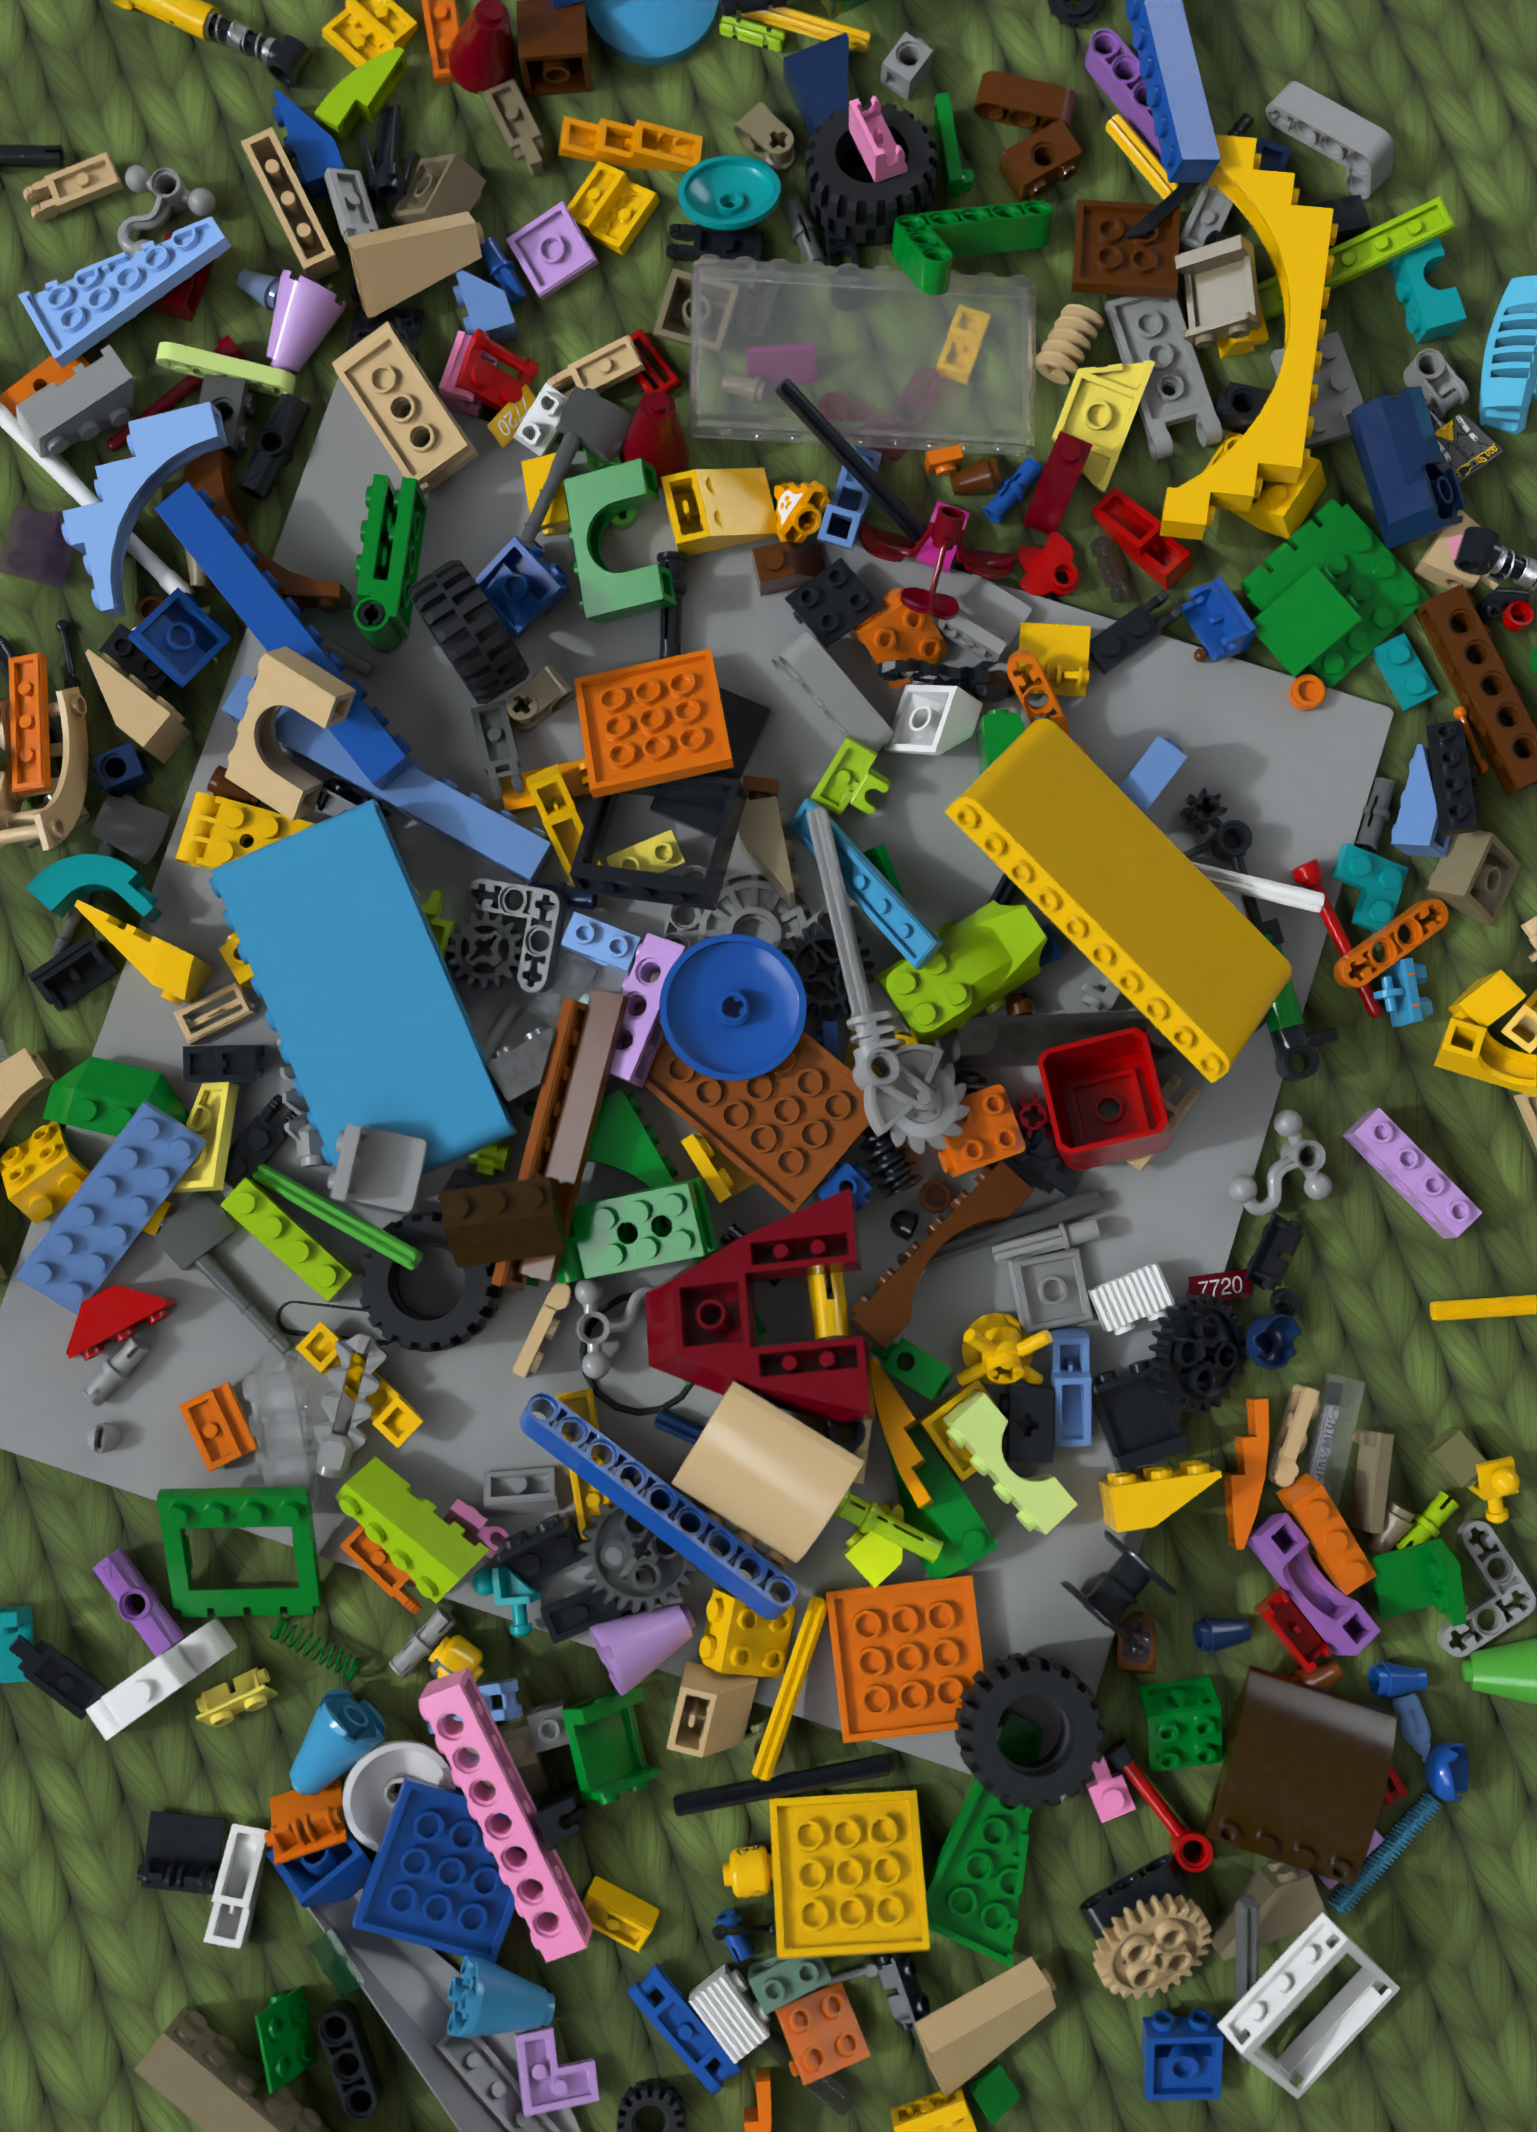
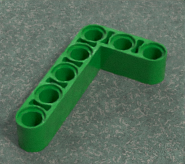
[891,201,1054,295]

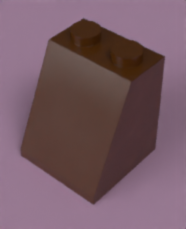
[516,0,593,97]

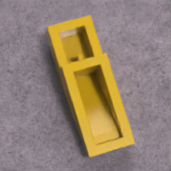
[525,764,602,884]

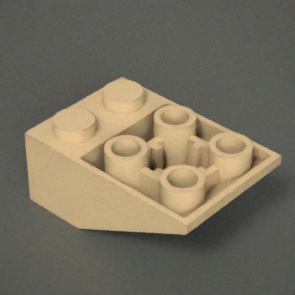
[85,649,191,764]

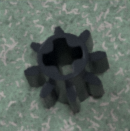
[1180,788,1228,835]

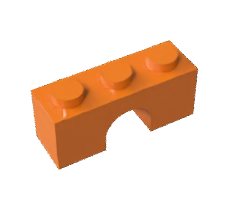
[1276,1473,1377,1596]

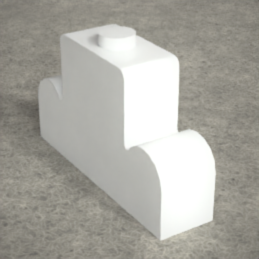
[86,1617,237,1741]

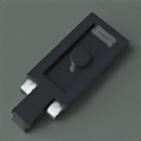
[994,1136,1079,1197]
[9,1634,107,1720]

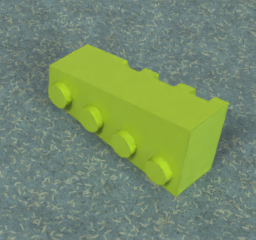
[335,1456,490,1603]

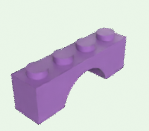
[1246,1513,1381,1655]

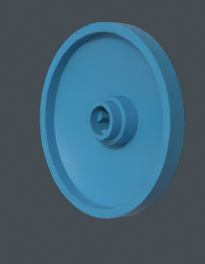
[585,0,719,66]

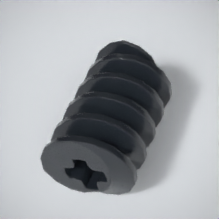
[860,1126,924,1199]

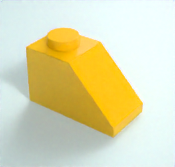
[1447,969,1527,1028]

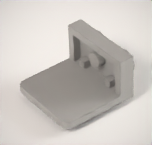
[328,1124,428,1212]

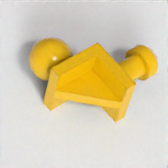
[1468,1456,1520,1524]

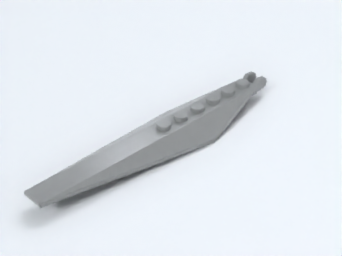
[307,1889,581,2132]

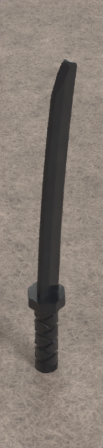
[1125,113,1254,240]

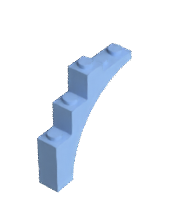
[61,401,228,618]

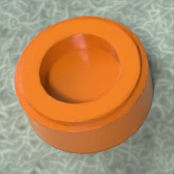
[1288,674,1326,712]

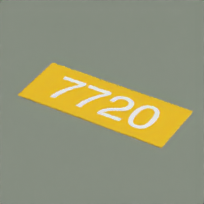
[487,384,536,449]

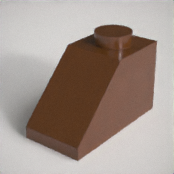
[752,541,826,596]

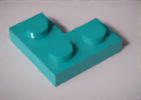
[1331,843,1409,933]

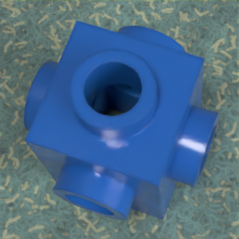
[815,1162,872,1212]

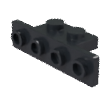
[1426,721,1481,836]

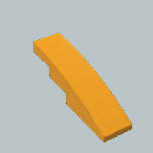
[558,116,703,171]
[870,1357,934,1510]

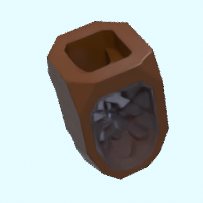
[1118,1611,1156,1675]

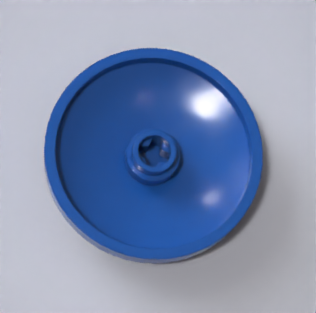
[659,934,807,1081]

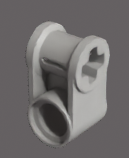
[1403,348,1469,419]

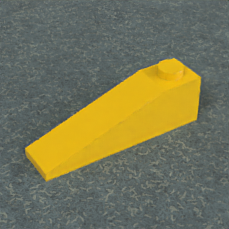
[74,899,214,1006]

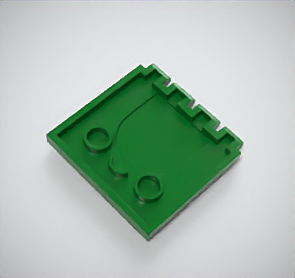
[1240,499,1430,689]

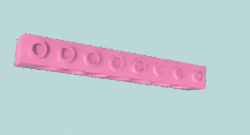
[419,1667,593,1963]

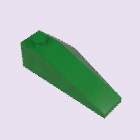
[884,1424,999,1578]

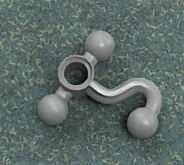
[117,164,216,255]
[1228,1109,1333,1216]
[575,1277,656,1379]

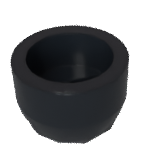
[1029,1127,1059,1159]
[890,1210,920,1241]
[1269,1288,1301,1317]

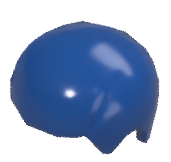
[1425,1742,1469,1802]

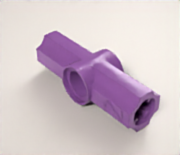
[92,1548,185,1658]

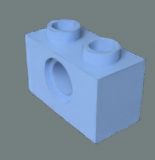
[561,911,642,976]

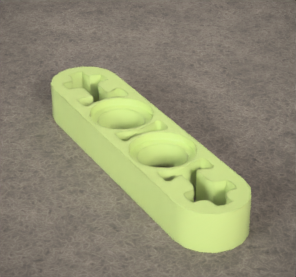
[155,342,296,397]

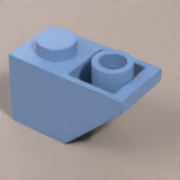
[453,270,519,344]

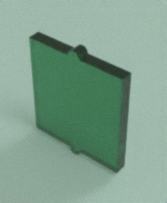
[308,1928,367,1998]

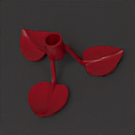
[859,506,1018,620]

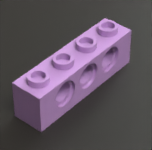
[609,933,688,1088]
[1342,1108,1483,1239]

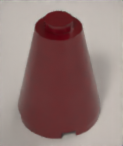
[448,0,516,94]
[620,391,689,488]

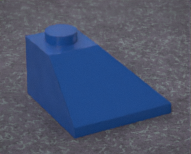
[266,1829,372,1908]

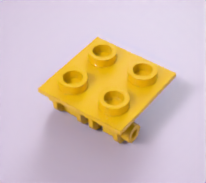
[1015,622,1091,697]

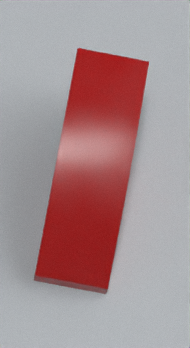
[1090,487,1192,591]

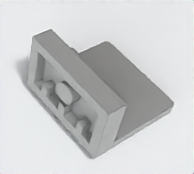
[937,574,1032,662]

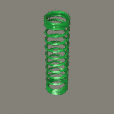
[270,1616,363,1682]

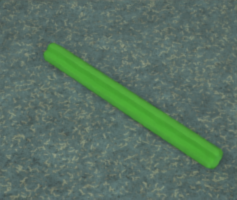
[252,1163,423,1270]

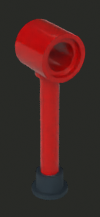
[1103,1738,1213,1872]

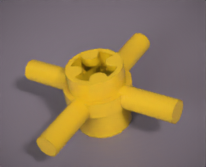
[956,1326,1053,1387]

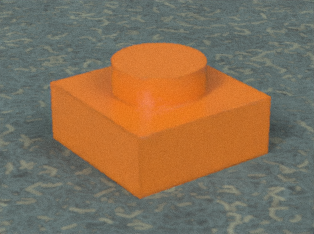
[924,444,964,477]

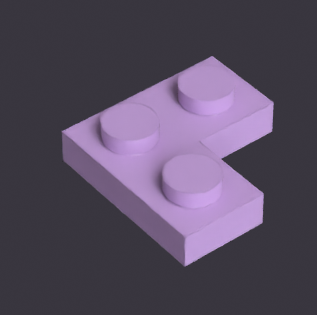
[514,2026,599,2117]

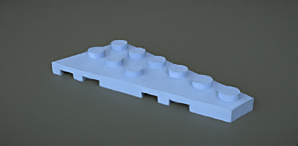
[18,216,232,368]

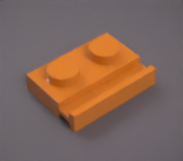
[178,1382,260,1472]

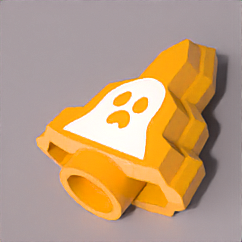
[774,480,830,543]

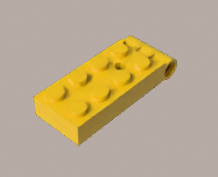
[175,791,315,871]

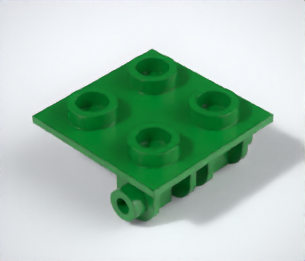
[255,1986,317,2094]

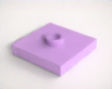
[506,201,599,301]

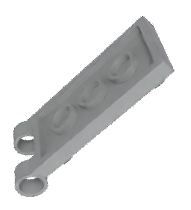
[1104,296,1223,461]

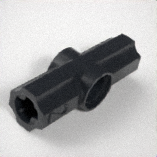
[238,393,311,501]

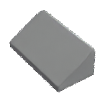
[483,1466,560,1517]

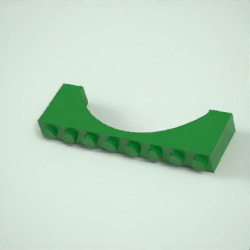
[587,1088,767,1386]

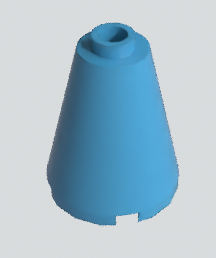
[289,1688,386,1795]

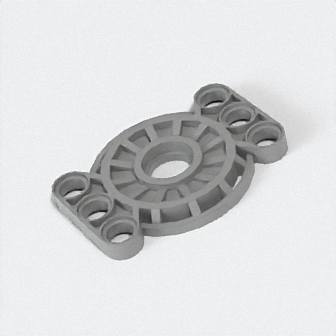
[661,865,838,1000]

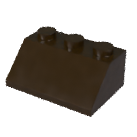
[439,1177,568,1268]

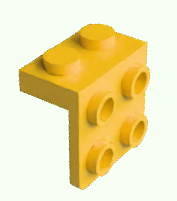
[0,1121,91,1225]
[698,1588,795,1678]

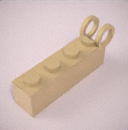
[241,127,341,282]

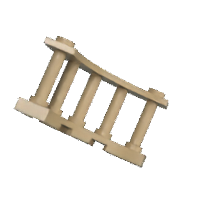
[0,686,89,851]

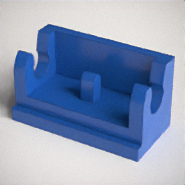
[1180,576,1257,662]

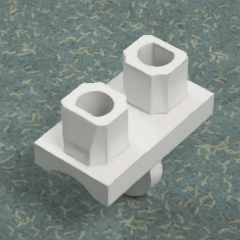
[513,383,568,456]

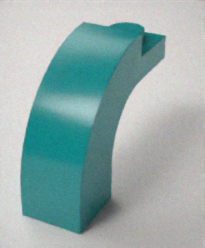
[25,854,163,923]

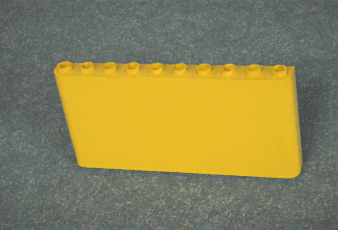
[944,718,1292,1083]

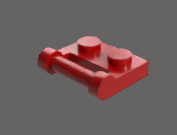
[455,328,539,412]

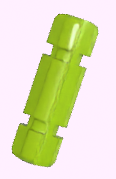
[720,15,786,52]

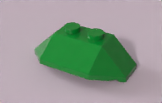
[43,1056,189,1137]

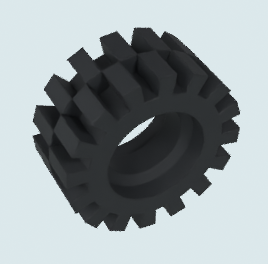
[617,2078,685,2132]

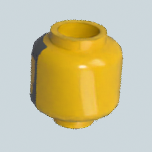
[428,1635,484,1682]

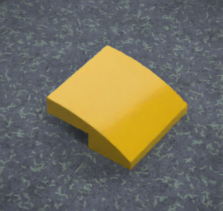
[322,0,418,68]
[567,161,660,256]

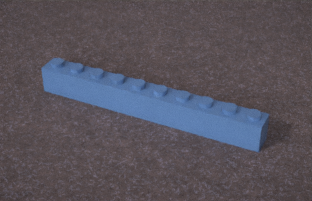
[221,673,555,884]

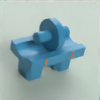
[1373,958,1433,1028]

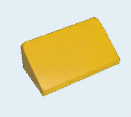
[582,1876,659,1953]

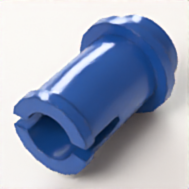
[715,1908,755,1962]

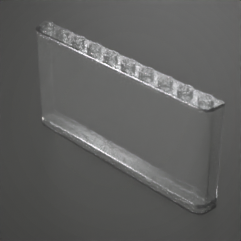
[688,254,1037,456]

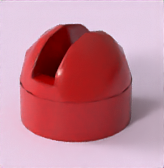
[1502,600,1534,632]

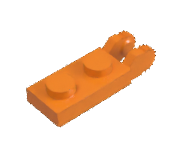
[340,1525,422,1615]

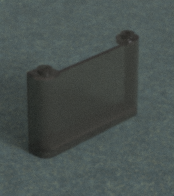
[947,1011,1179,1070]

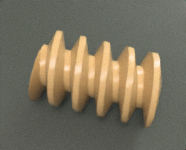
[1035,304,1104,385]

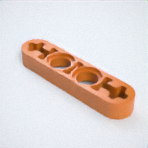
[1334,899,1449,988]

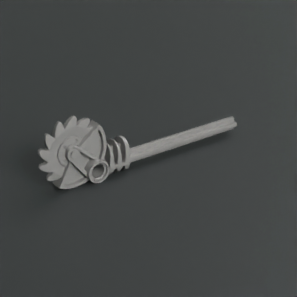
[806,807,970,1154]

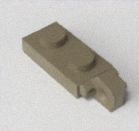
[483,79,545,176]

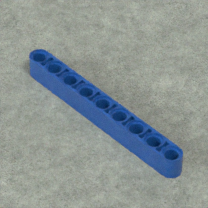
[519,1392,797,1620]

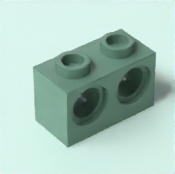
[748,1951,832,2015]

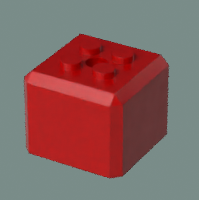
[1037,1027,1174,1172]

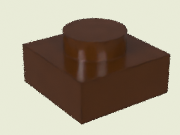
[742,775,779,801]

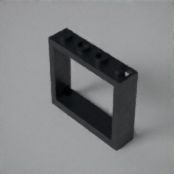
[570,775,746,911]

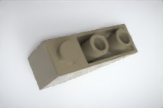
[738,796,801,908]

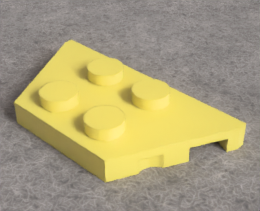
[1051,360,1155,493]

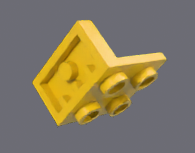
[681,1133,756,1204]
[890,2086,977,2132]

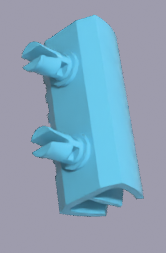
[1479,275,1537,435]

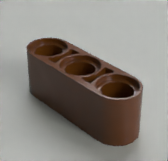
[974,71,1077,131]

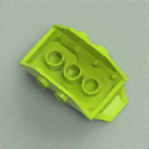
[874,900,1048,1045]

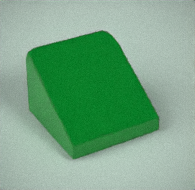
[969,2062,1021,2125]

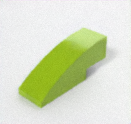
[314,47,409,143]

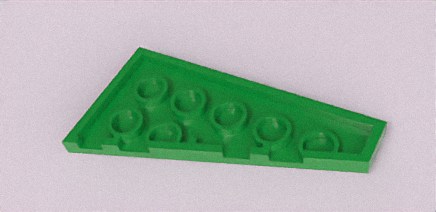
[925,1710,1043,1968]

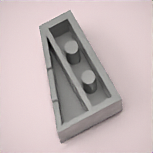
[16,344,133,458]

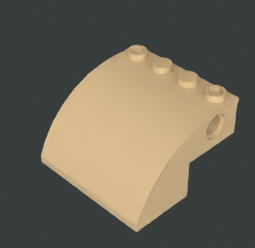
[670,1381,865,1568]

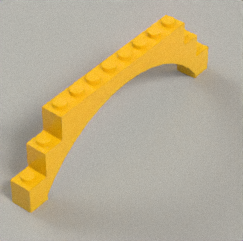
[1160,135,1338,540]

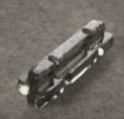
[1090,536,1131,604]

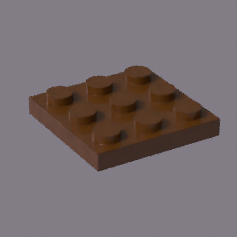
[1071,199,1180,298]

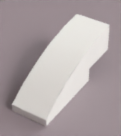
[203,1823,269,1950]

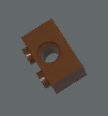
[999,119,1083,202]

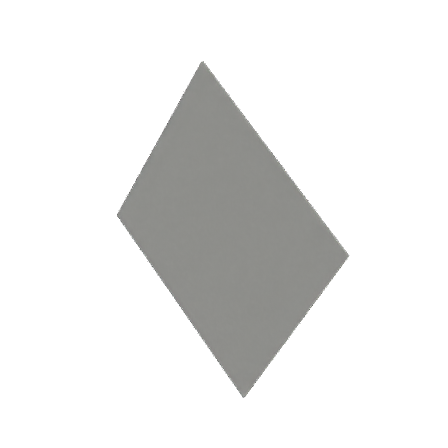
[0,378,1393,1801]

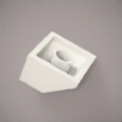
[884,685,983,755]

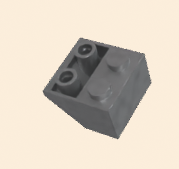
[486,1027,555,1108]

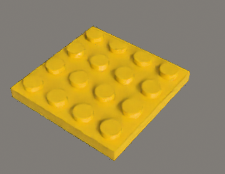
[769,1790,930,1960]

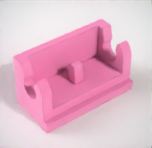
[849,96,908,183]
[439,331,498,417]

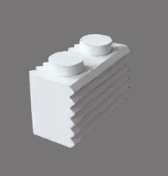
[1087,1263,1175,1335]
[689,1964,771,2064]

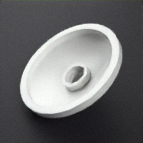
[342,1740,456,1851]

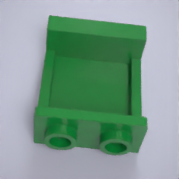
[1251,565,1362,677]
[562,1686,661,1805]

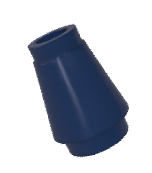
[1192,1617,1251,1654]

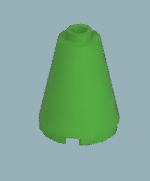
[1462,1637,1537,1705]

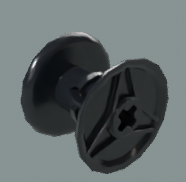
[1060,1529,1178,1648]

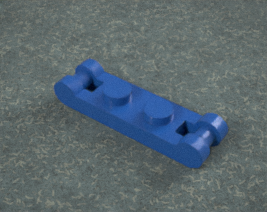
[627,1963,744,2095]

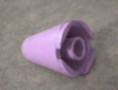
[266,269,348,373]
[589,1603,696,1696]

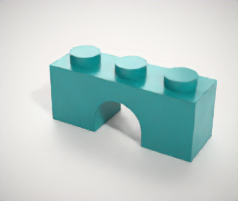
[1386,238,1467,344]

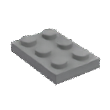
[1270,331,1364,449]

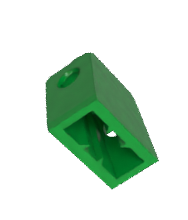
[870,1337,955,1403]

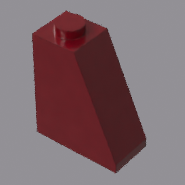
[1022,431,1093,536]

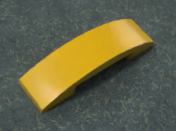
[296,1321,425,1449]

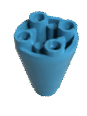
[447,1955,555,2038]

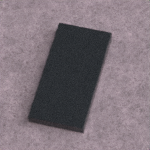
[650,687,771,838]

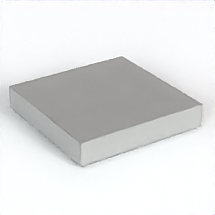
[1008,1249,1093,1333]

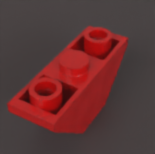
[66,1284,177,1361]

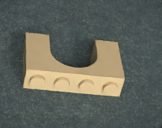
[225,646,356,821]

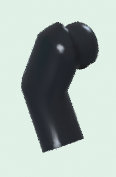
[1480,587,1529,620]

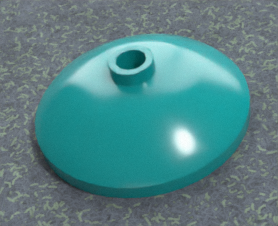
[678,155,781,231]

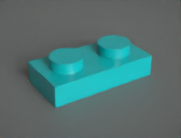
[1370,633,1438,712]

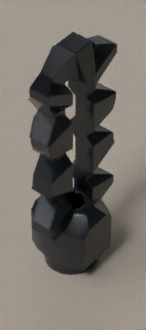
[878,658,1016,702]

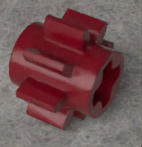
[1013,1095,1051,1140]

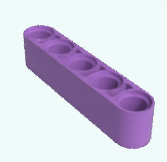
[1085,29,1161,160]

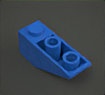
[272,89,345,200]

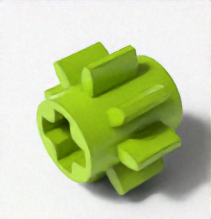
[469,1140,511,1178]

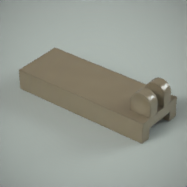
[1350,1429,1394,1534]

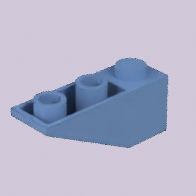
[1391,744,1452,858]

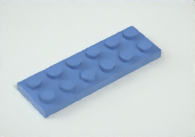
[14,1100,207,1315]

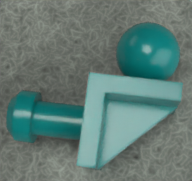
[472,1563,542,1637]

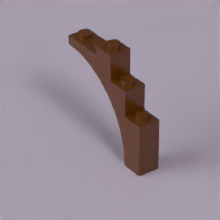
[183,448,352,613]

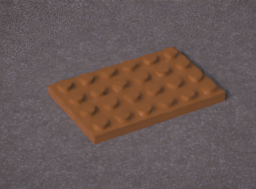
[644,1031,870,1213]

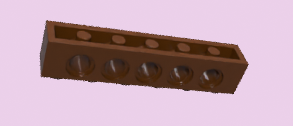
[1414,584,1537,797]

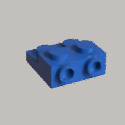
[475,536,571,638]
[127,587,232,688]
[1141,2009,1223,2101]

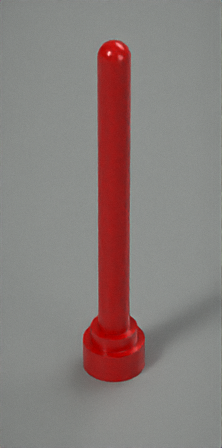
[1291,859,1382,1018]

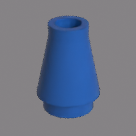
[1368,1661,1428,1699]

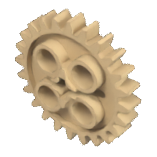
[1092,1893,1212,2000]

